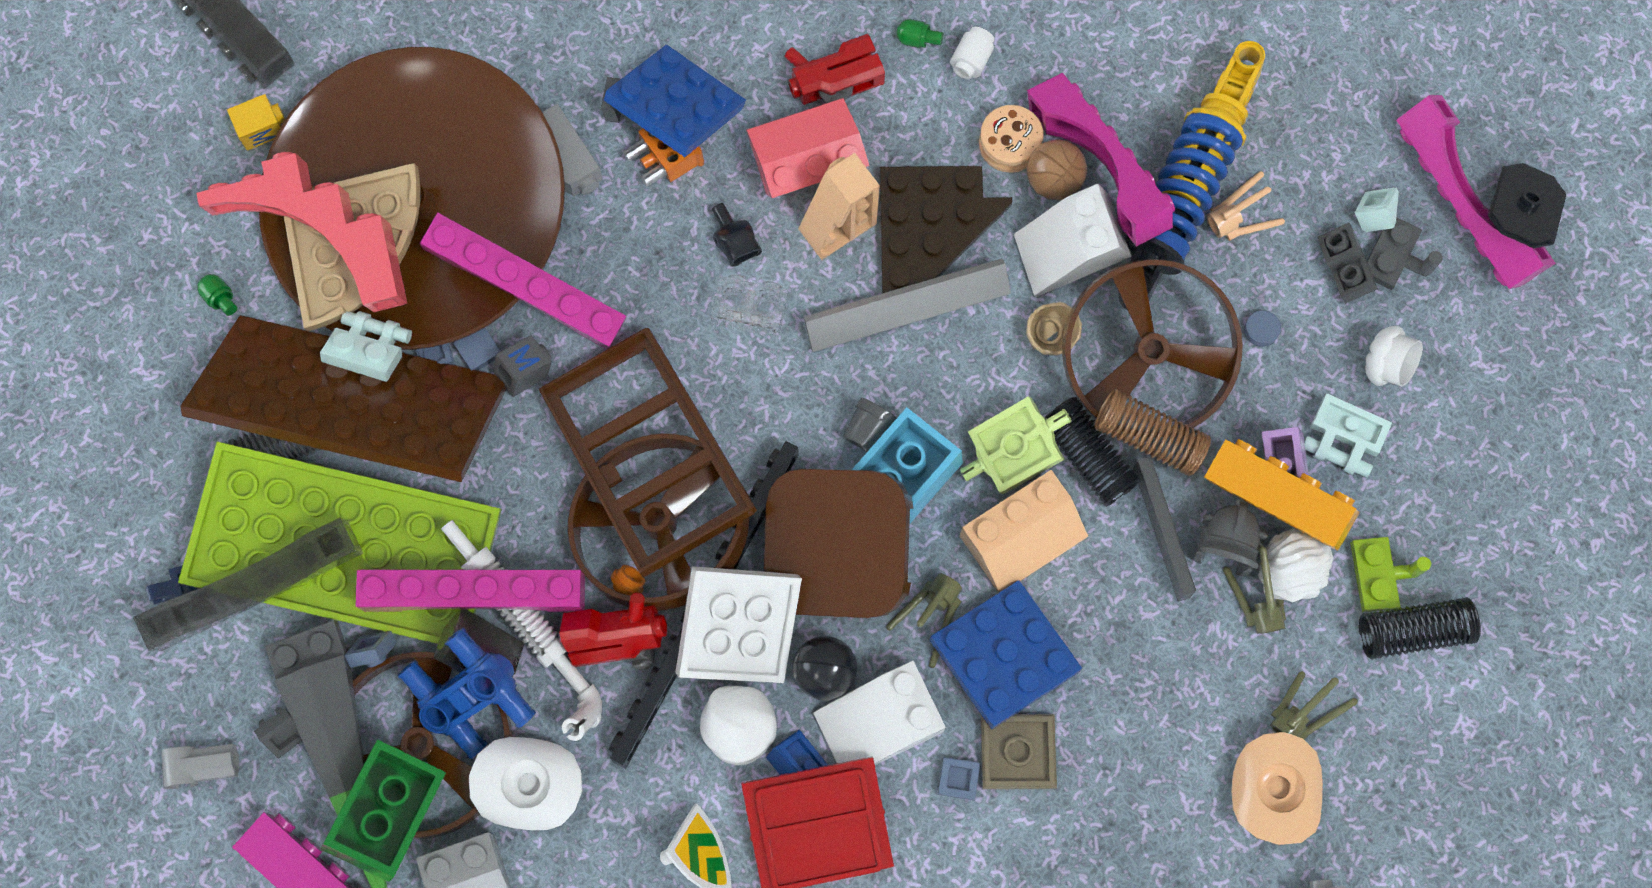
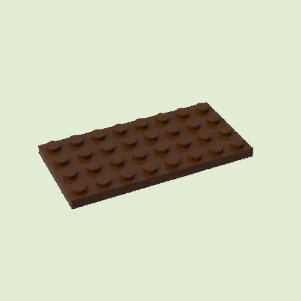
[180,315,506,482]

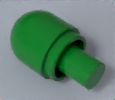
[896,19,944,48]
[197,274,238,316]

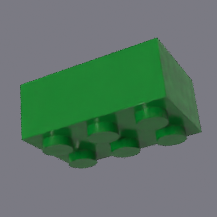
[320,739,446,882]

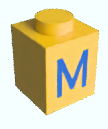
[227,94,286,151]

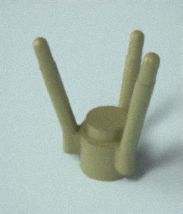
[1223,546,1286,634]
[886,573,962,668]
[1270,671,1358,740]

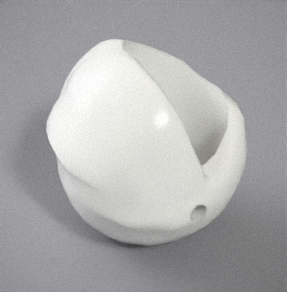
[700,686,777,765]

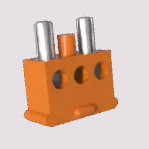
[623,128,704,186]

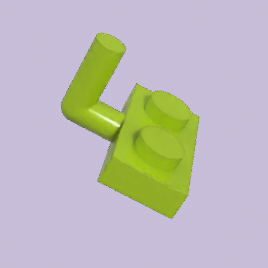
[1350,537,1431,612]

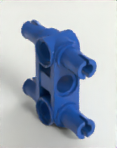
[397,627,536,759]

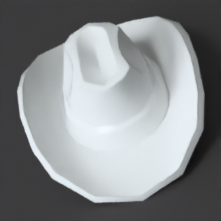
[469,737,582,830]

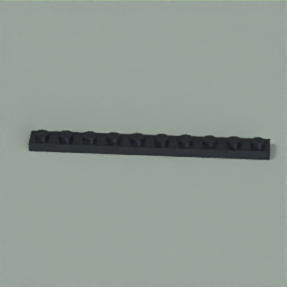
[609,441,799,769]

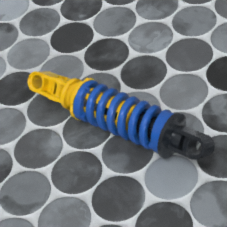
[1118,41,1265,310]

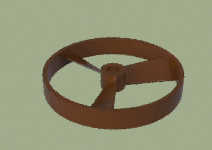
[1062,260,1243,438]
[568,433,749,611]
[353,652,513,839]

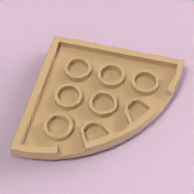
[284,163,420,331]

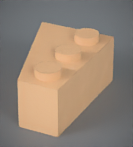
[798,153,880,260]

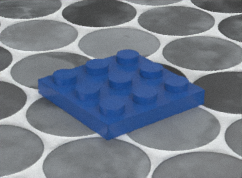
[604,44,746,157]
[929,580,1082,730]

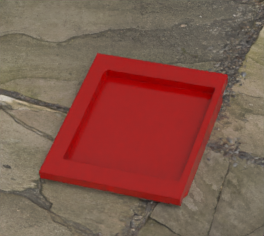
[741,756,894,888]

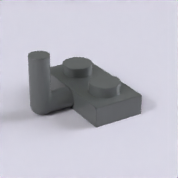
[1367,217,1443,290]

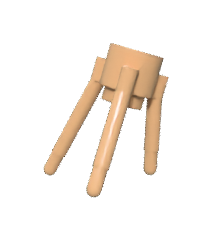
[1206,171,1285,241]

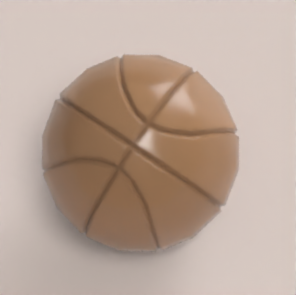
[1027,139,1088,201]

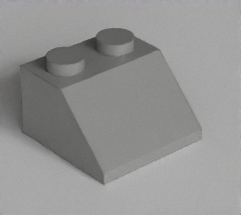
[416,832,511,888]

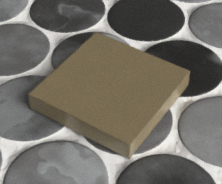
[980,714,1057,790]

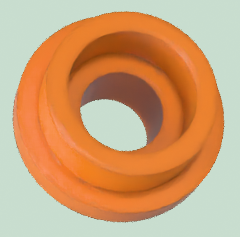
[610,565,646,596]

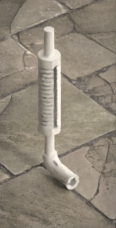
[441,520,602,741]

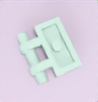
[320,311,412,382]
[1304,393,1392,478]

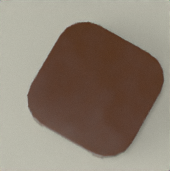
[764,469,914,618]

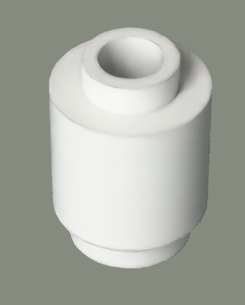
[950,27,995,79]

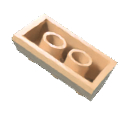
[960,470,1088,593]

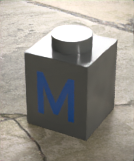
[493,335,552,397]

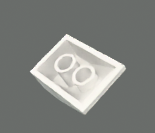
[1014,184,1131,297]
[813,661,946,765]

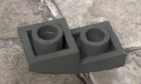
[1317,223,1378,304]

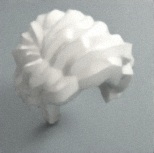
[1258,528,1333,602]

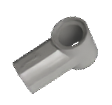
[161,744,239,789]

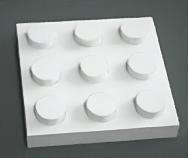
[675,566,802,683]

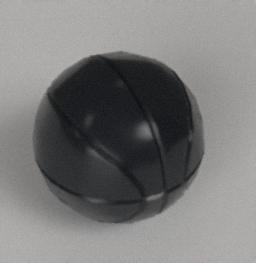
[793,636,857,701]

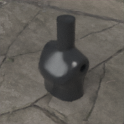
[712,203,762,267]

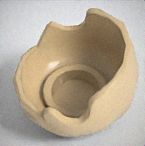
[1026,302,1082,356]

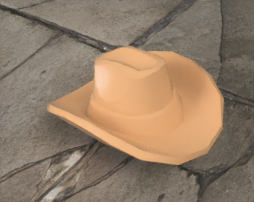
[1231,732,1323,845]

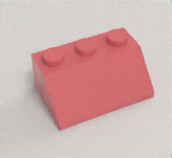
[746,98,870,198]

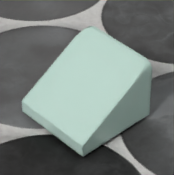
[1355,188,1399,232]

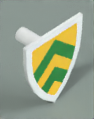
[660,803,732,888]

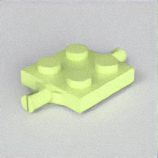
[960,396,1072,494]

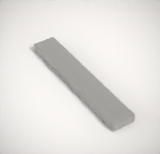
[803,259,1011,352]

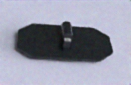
[1488,163,1566,248]

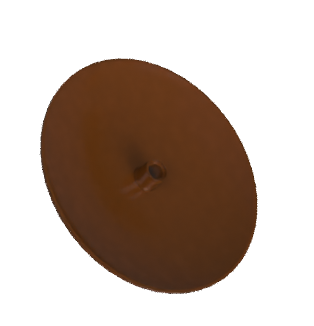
[259,47,565,350]

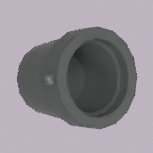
[843,398,897,452]

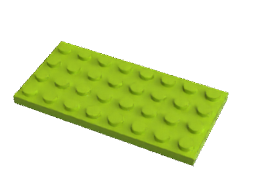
[178,442,502,646]

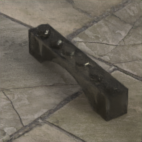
[133,518,364,652]

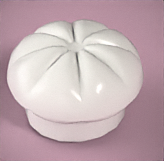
[1365,326,1423,387]

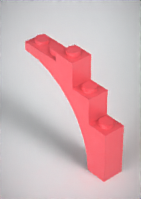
[196,152,407,312]

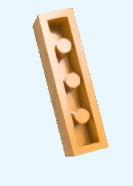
[1204,439,1359,551]

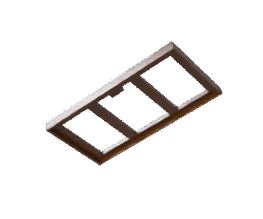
[538,328,757,578]

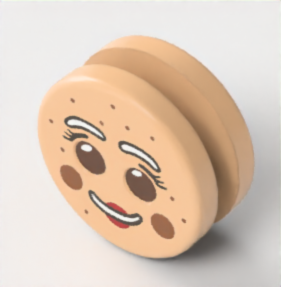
[979,105,1043,173]

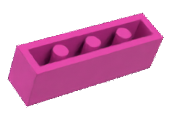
[232,812,363,888]

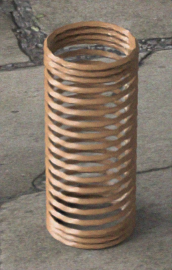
[1095,388,1211,476]

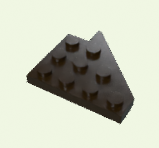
[880,166,1013,294]

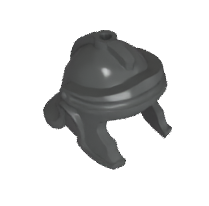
[1194,499,1268,577]

